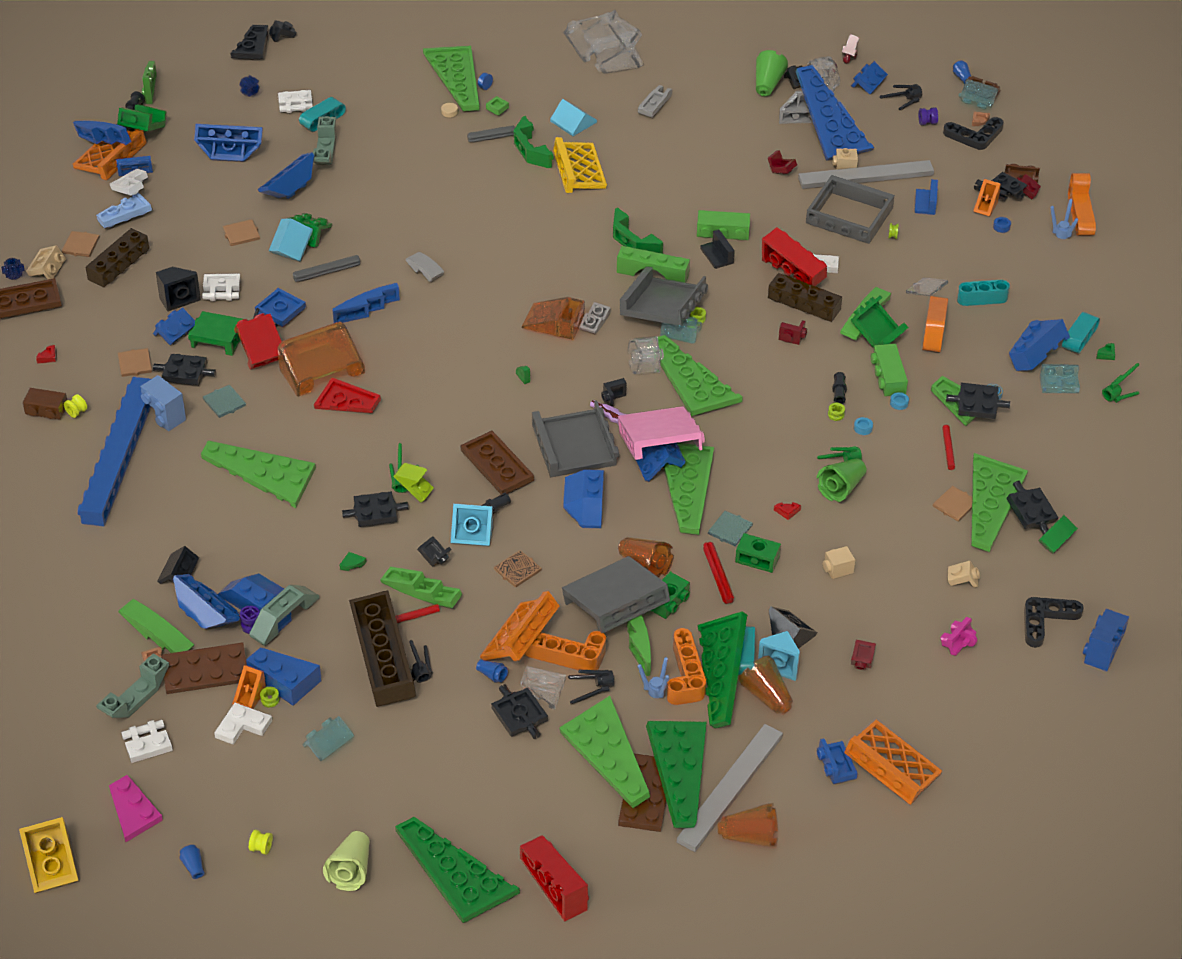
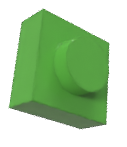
[486,96,509,116]

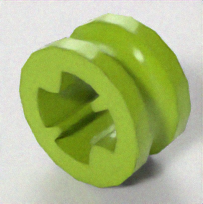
[888,223,899,239]
[690,307,706,324]
[828,403,845,421]
[260,687,279,708]

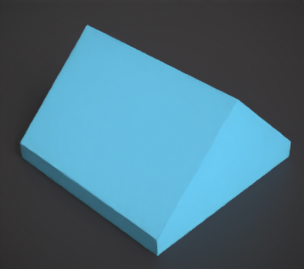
[550,99,597,136]
[269,218,313,262]
[451,504,493,546]
[757,631,800,681]

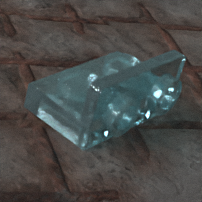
[958,79,998,109]
[1040,364,1080,393]

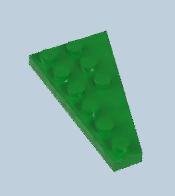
[697,611,748,729]
[646,721,707,828]
[395,817,520,923]

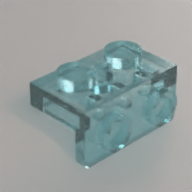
[660,317,702,343]
[302,716,354,762]

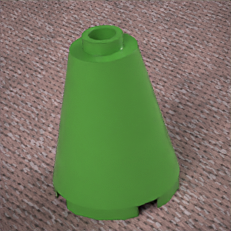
[756,50,788,96]
[817,458,867,502]

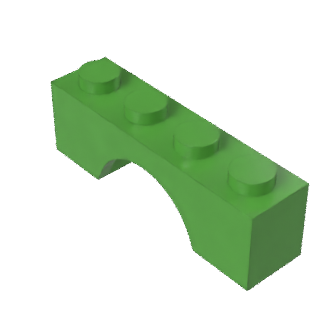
[617,246,690,283]

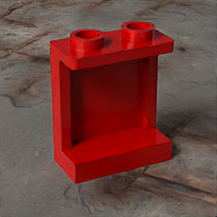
[234,313,286,370]

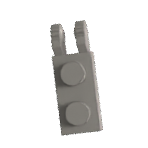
[638,85,672,117]

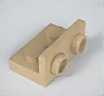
[26,245,66,279]

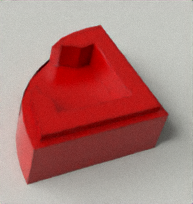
[36,345,56,364]
[774,502,801,520]

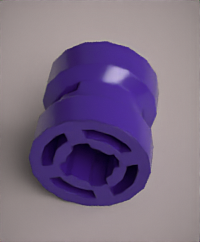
[918,107,938,125]
[240,606,260,634]

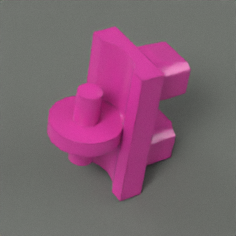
[940,617,977,656]

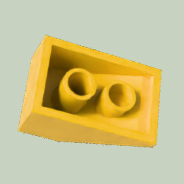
[19,817,79,893]

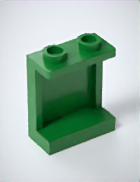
[117,104,167,131]
[851,295,909,348]
[188,311,243,356]

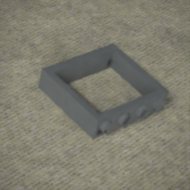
[806,175,895,244]

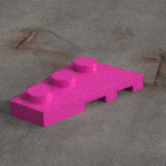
[109,775,163,842]

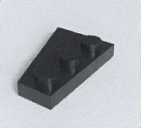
[230,25,269,60]

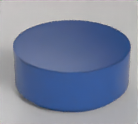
[478,72,493,90]
[993,217,1011,233]

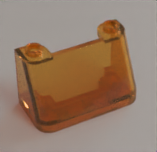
[278,322,365,397]

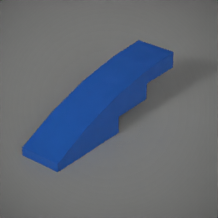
[73,121,131,145]
[332,283,400,325]

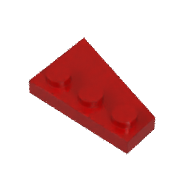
[314,378,381,413]

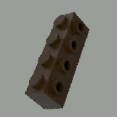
[85,228,149,287]
[768,273,842,322]

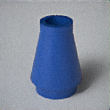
[953,60,971,85]
[476,659,508,683]
[179,845,205,879]

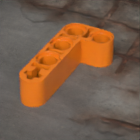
[1068,173,1096,235]
[922,296,948,352]
[667,628,706,705]
[524,631,606,670]

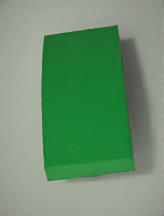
[1038,515,1078,554]

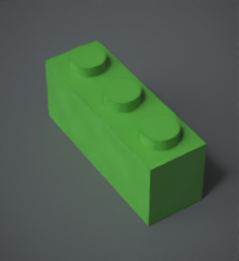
[697,210,750,240]
[871,344,908,396]

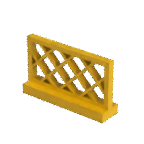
[553,137,607,193]

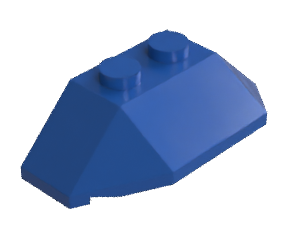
[194,124,263,162]
[258,152,314,198]
[563,469,604,528]
[218,573,292,633]
[173,574,240,629]

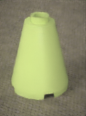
[323,831,370,891]

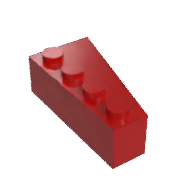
[762,227,827,286]
[520,835,589,922]

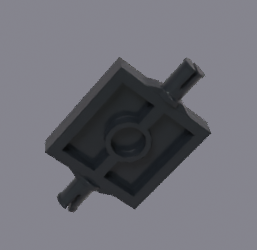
[153,354,216,385]
[946,382,1010,419]
[1006,480,1059,535]
[342,491,409,527]
[491,684,548,739]

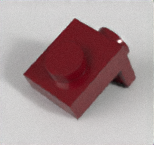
[768,150,797,174]
[1016,173,1041,199]
[778,320,808,345]
[851,639,876,670]

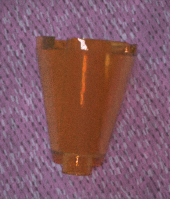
[618,537,674,577]
[738,656,793,714]
[717,803,778,847]

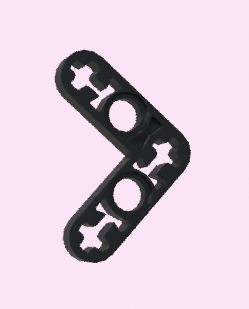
[943,117,1004,150]
[1024,597,1084,648]

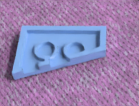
[96,192,152,228]

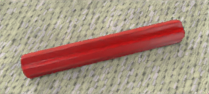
[703,541,734,604]

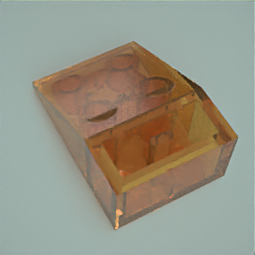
[522,297,585,340]

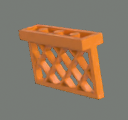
[72,129,147,180]
[480,591,560,661]
[844,719,942,805]

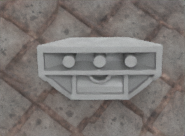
[779,91,846,124]

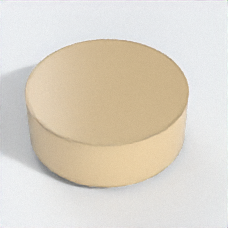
[441,103,458,118]

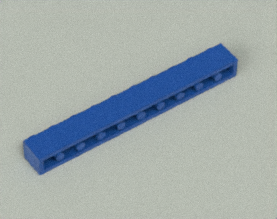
[78,377,151,526]

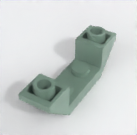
[313,116,336,165]
[250,585,319,646]
[96,653,169,718]

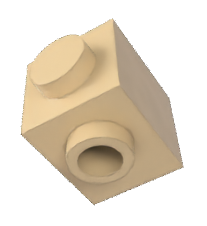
[832,148,858,170]
[823,546,855,579]

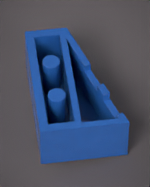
[1009,319,1070,371]

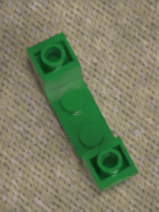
[514,116,554,168]
[613,207,663,254]

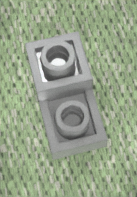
[406,252,444,282]
[579,302,611,334]

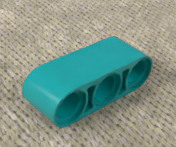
[299,97,346,132]
[957,280,1010,306]
[1062,312,1100,354]
[738,626,755,676]

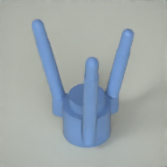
[1050,199,1078,239]
[638,657,669,698]

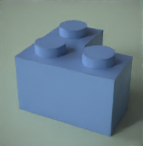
[140,375,186,431]

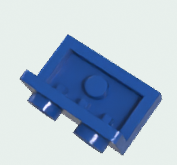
[851,61,888,94]
[153,307,195,346]
[817,738,858,784]

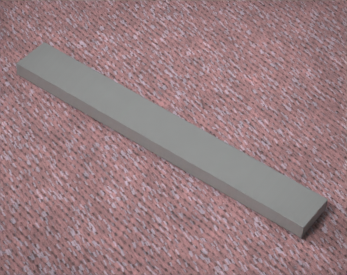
[798,160,934,189]
[677,724,783,852]

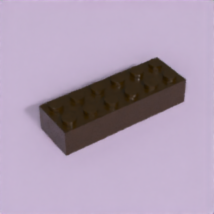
[349,590,417,707]

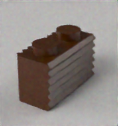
[23,387,67,420]

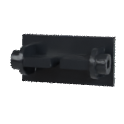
[991,172,1027,199]

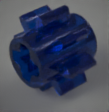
[239,75,260,97]
[1,258,25,280]

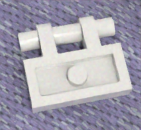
[278,90,313,113]
[203,274,240,301]
[121,720,173,763]

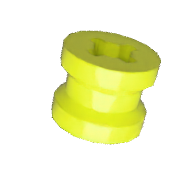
[63,394,87,418]
[248,829,273,855]

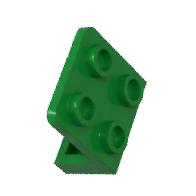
[288,213,332,247]

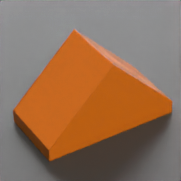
[973,179,1001,217]
[232,665,266,709]

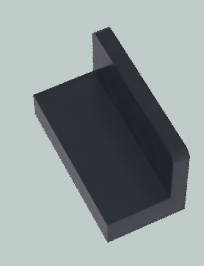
[700,229,735,269]
[157,546,199,584]

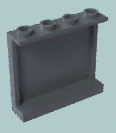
[620,266,708,326]
[532,401,619,478]
[562,556,670,633]

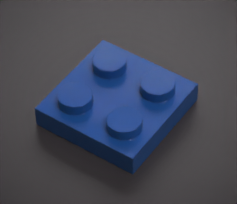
[255,288,306,327]

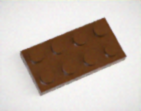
[0,278,62,318]
[460,430,534,494]
[161,642,247,694]
[618,753,667,832]

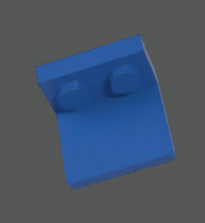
[636,442,685,482]

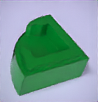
[1096,343,1115,360]
[516,366,530,384]
[339,552,367,571]

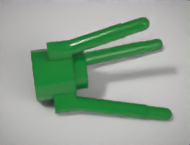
[1102,363,1139,403]
[389,443,419,493]
[817,446,862,461]

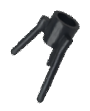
[879,84,922,110]
[409,640,433,683]
[568,669,614,704]

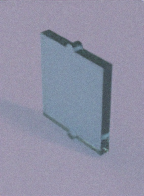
[203,385,246,418]
[708,511,753,547]

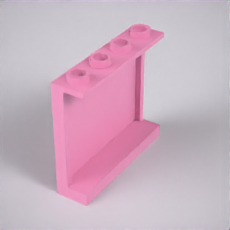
[618,406,705,460]

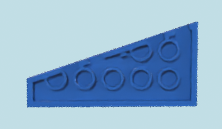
[796,65,874,161]

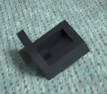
[269,20,297,42]
[783,65,803,89]
[601,378,627,407]
[417,536,452,567]

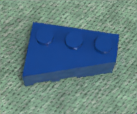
[1083,609,1129,671]
[246,647,321,706]

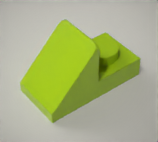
[393,463,434,503]

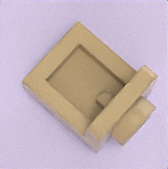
[948,561,980,588]

